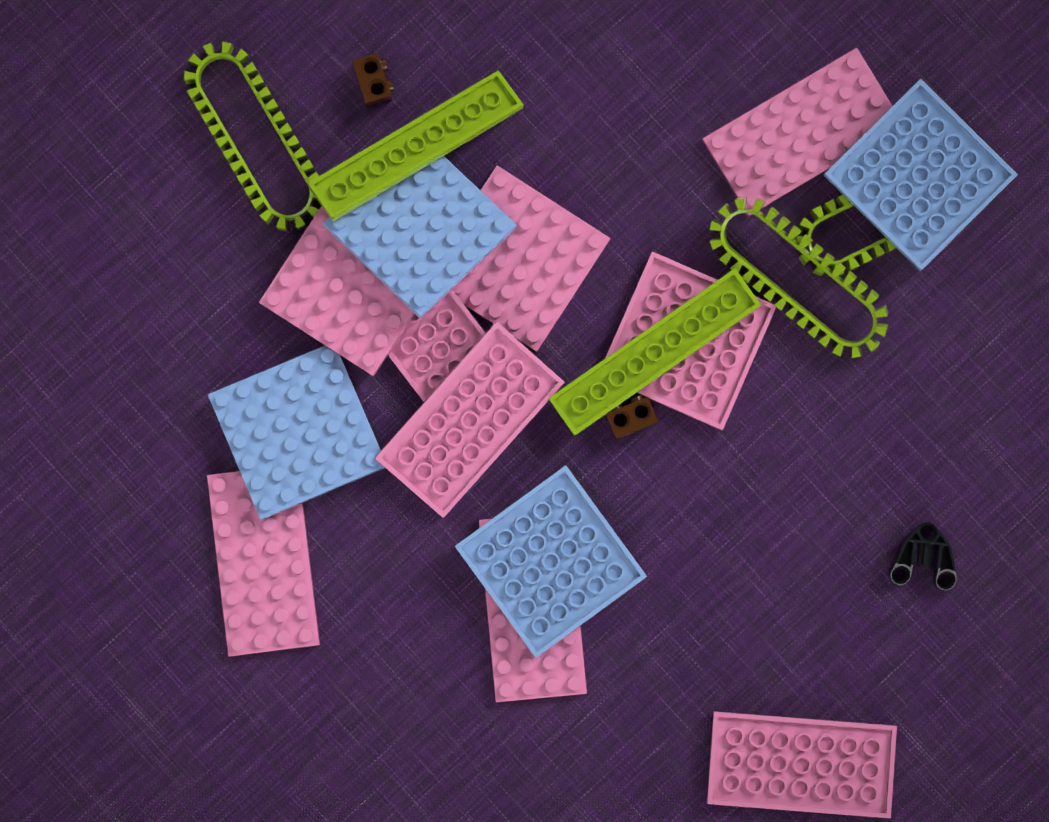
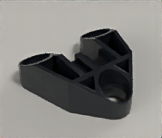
[888,522,957,590]

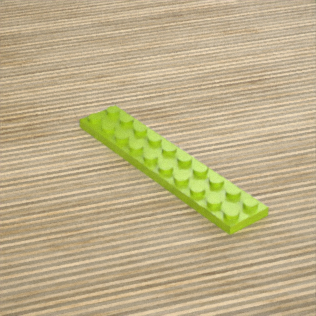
[308,70,524,222]
[548,269,761,436]

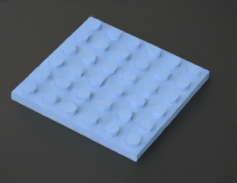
[824,79,1018,271]
[323,156,517,319]
[208,346,385,520]
[455,465,647,658]

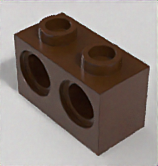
[352,53,395,108]
[605,395,658,440]

